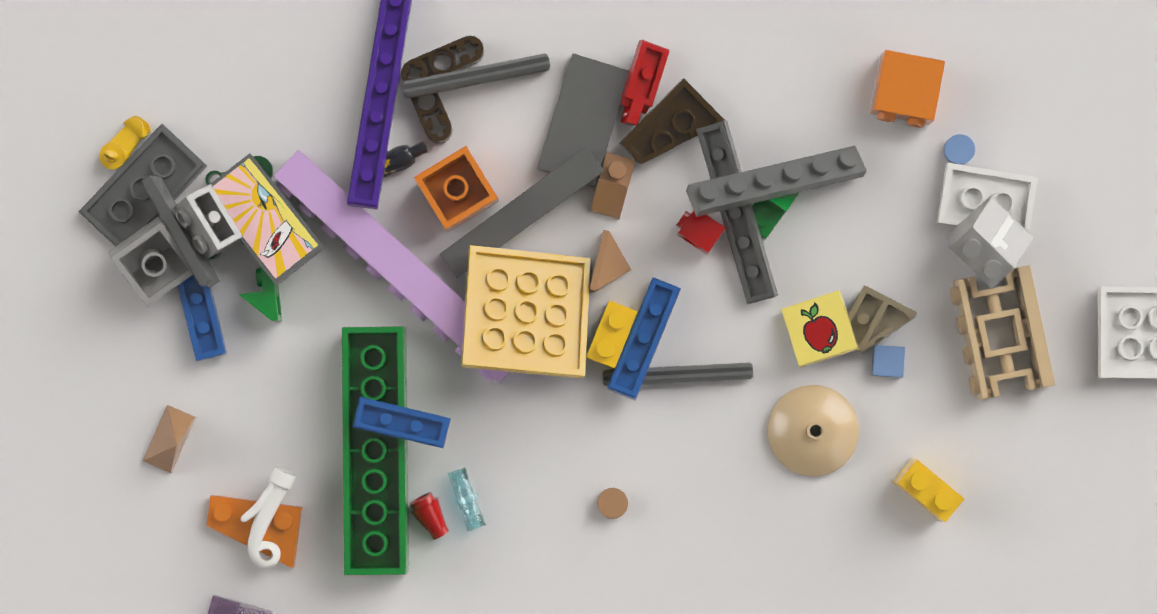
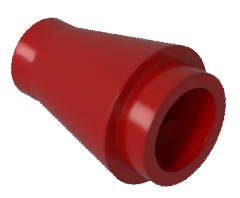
[410,492,449,540]

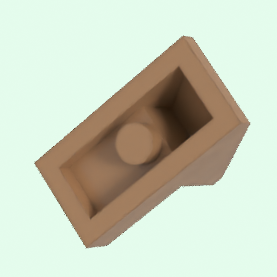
[591,152,636,219]

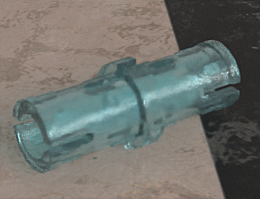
[448,467,486,531]

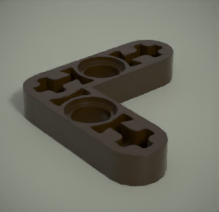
[401,36,484,144]

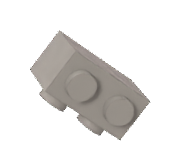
[173,184,243,260]

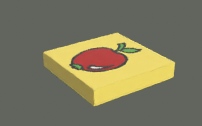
[781,290,858,368]

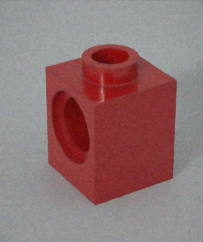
[676,210,726,255]

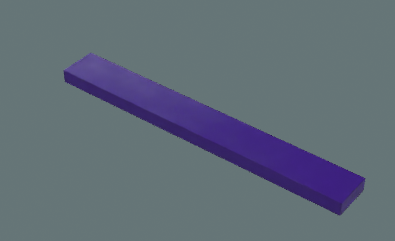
[347,0,412,210]

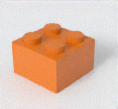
[414,146,499,233]

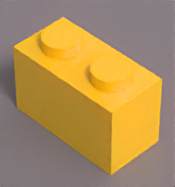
[586,300,638,369]
[892,458,965,523]

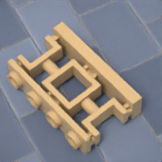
[950,265,1055,400]

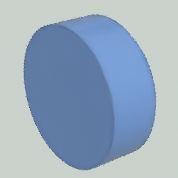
[943,134,975,165]

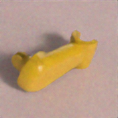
[99,116,151,170]

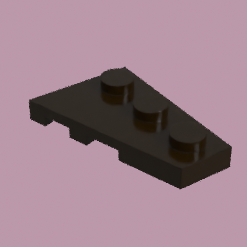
[619,78,725,164]

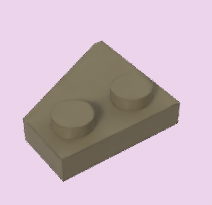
[848,285,917,354]

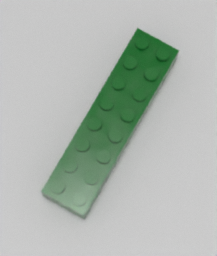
[342,326,409,575]

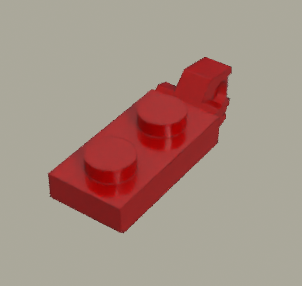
[620,40,670,126]

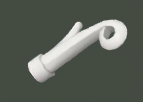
[240,467,296,569]

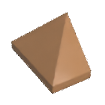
[589,230,631,292]
[143,405,196,473]

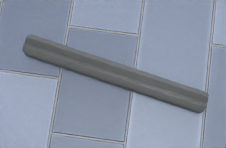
[402,53,550,99]
[602,363,753,386]

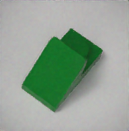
[752,192,800,240]
[239,266,282,322]

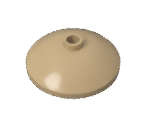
[767,385,859,476]

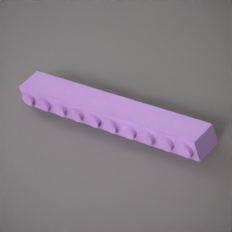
[274,149,510,383]

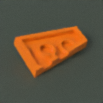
[206,495,303,568]

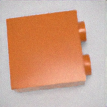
[870,50,945,128]

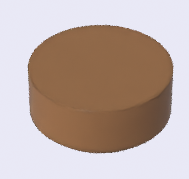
[597,488,628,519]

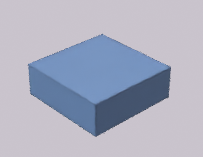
[871,345,905,378]

